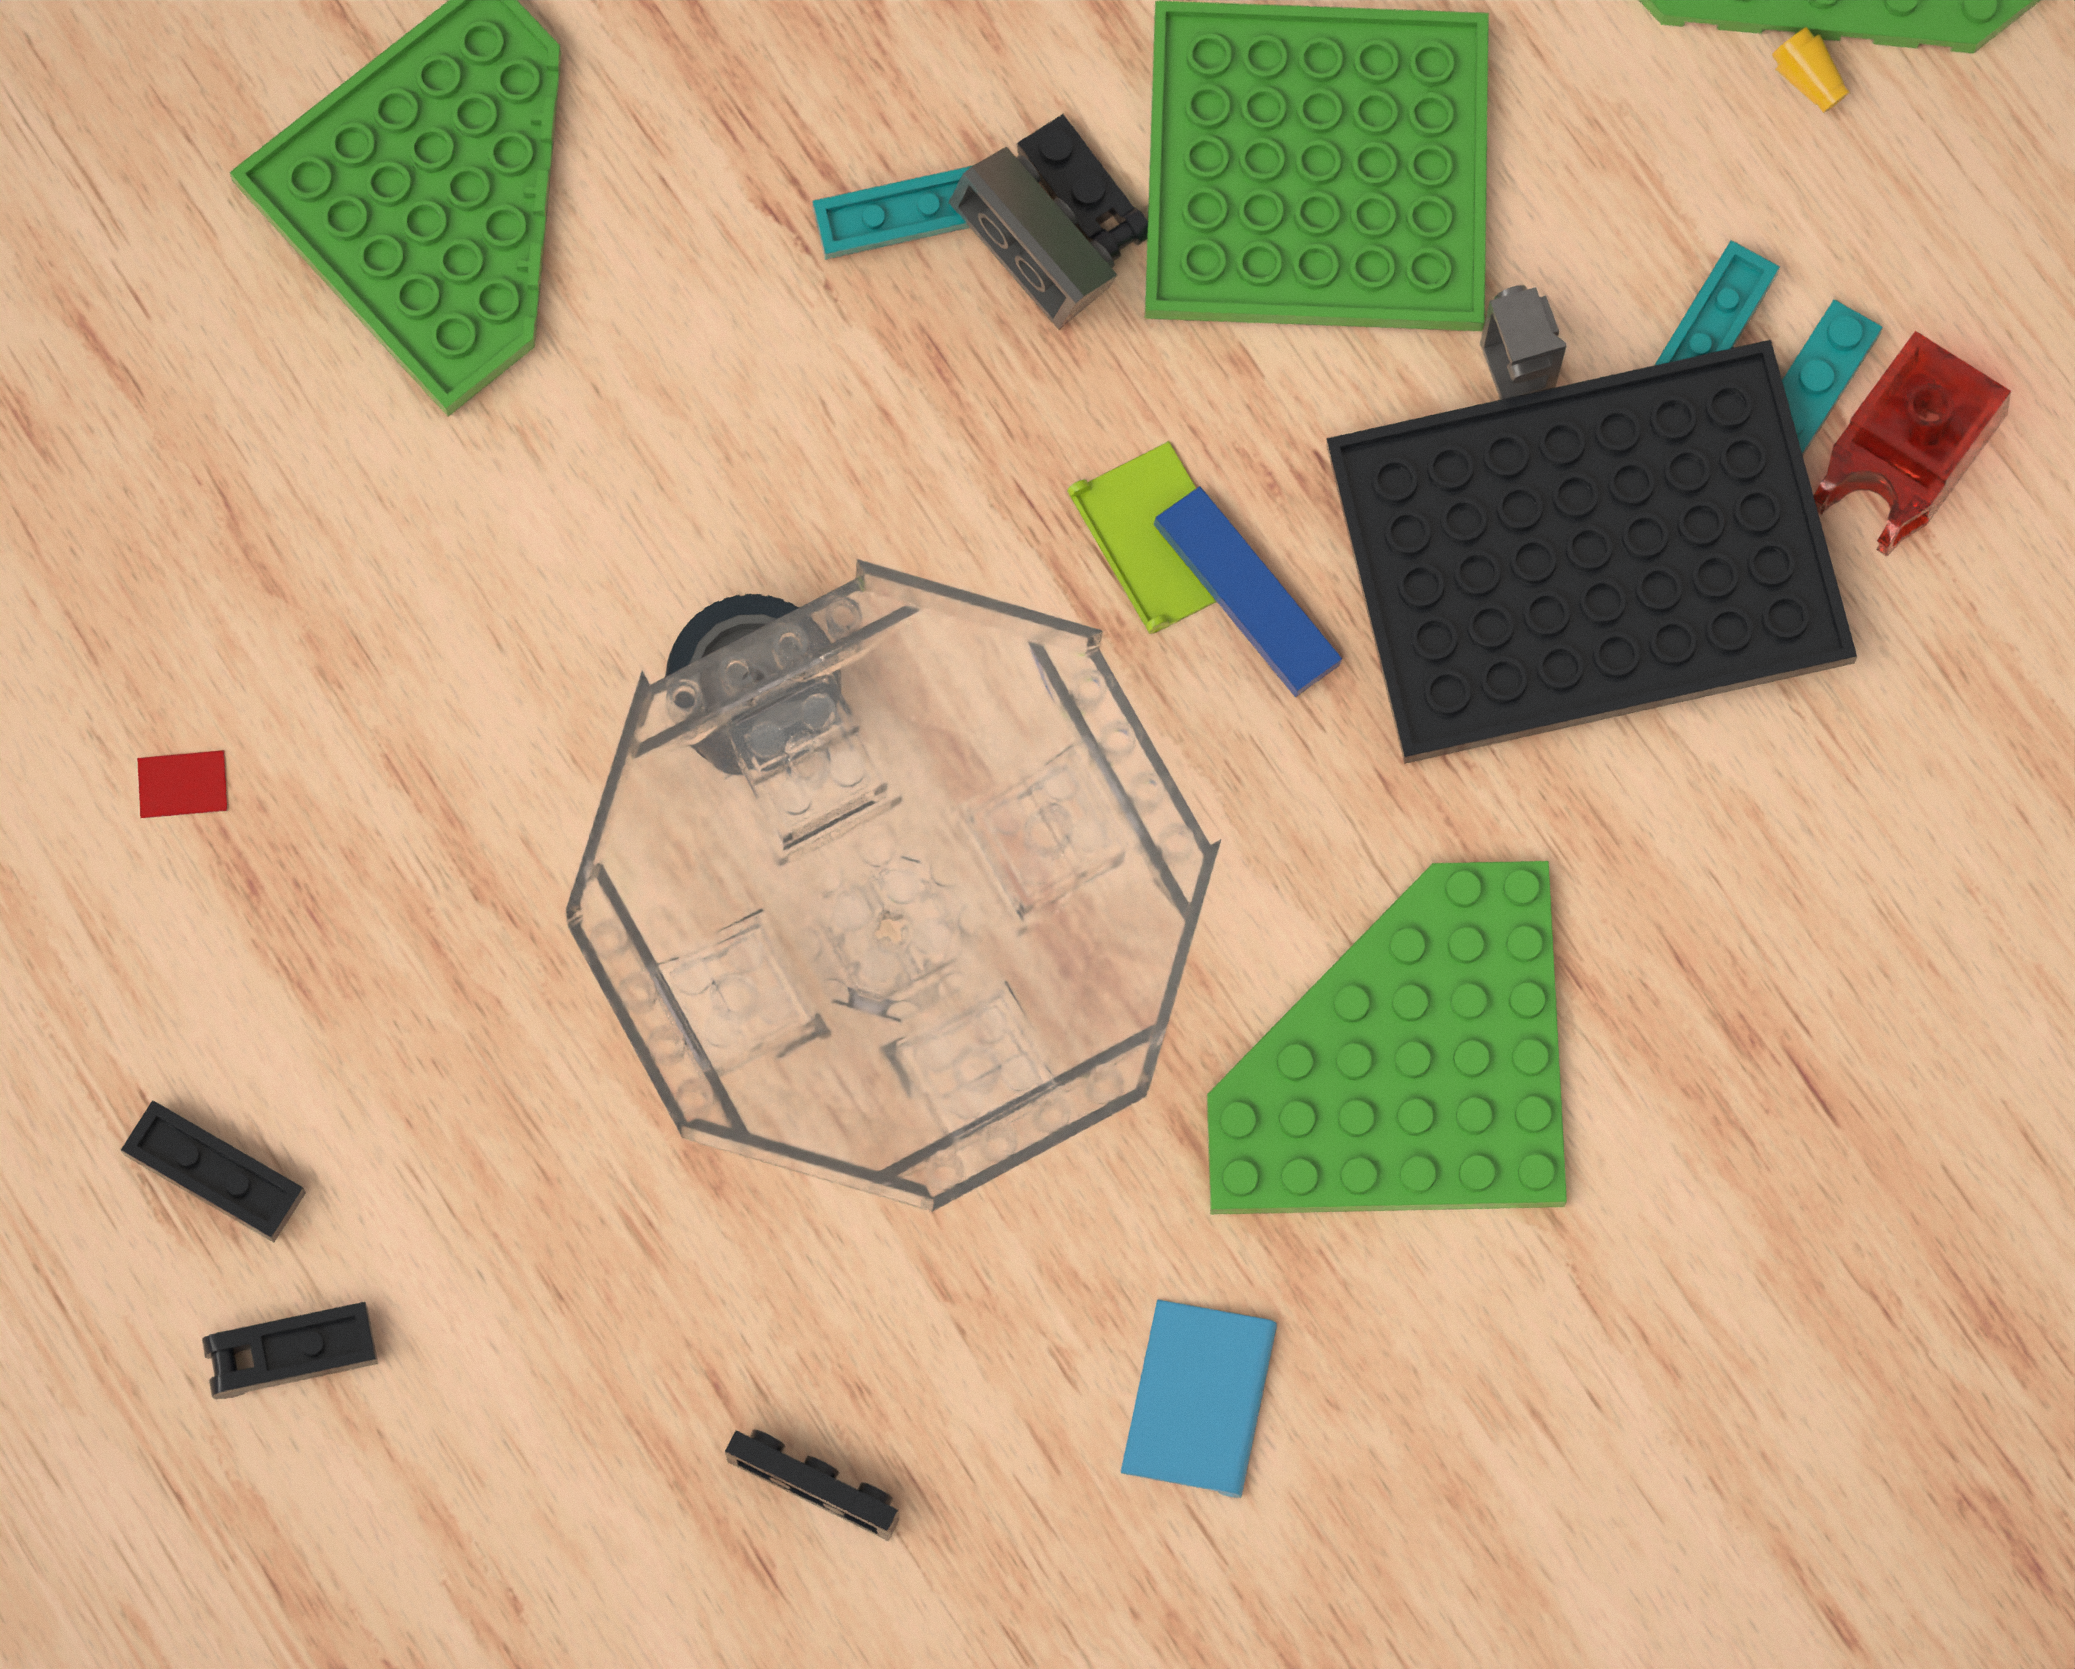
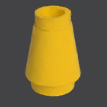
[1771,27,1850,113]

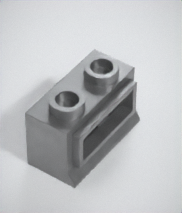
[1480,285,1567,400]

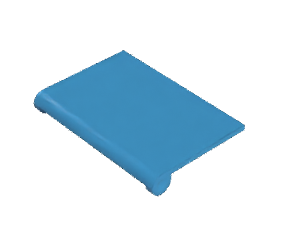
[1121,1300,1277,1498]

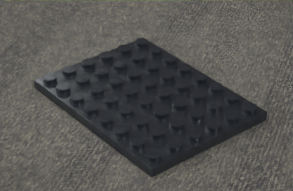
[1326,340,1857,764]

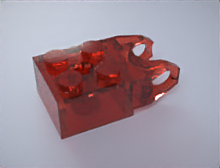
[1813,331,2011,557]

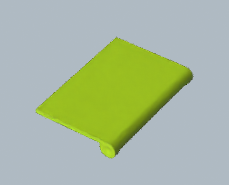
[1067,441,1217,634]

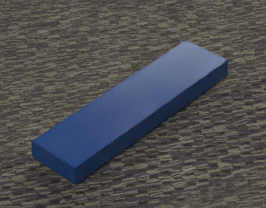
[1154,486,1342,698]

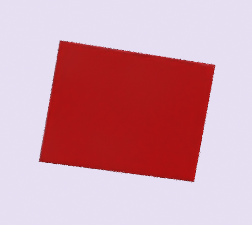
[137,750,227,819]

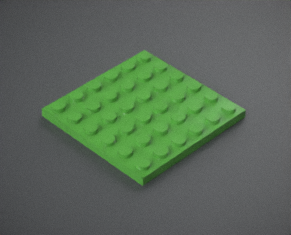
[1145,1,1489,331]

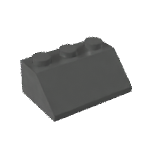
[948,146,1117,330]

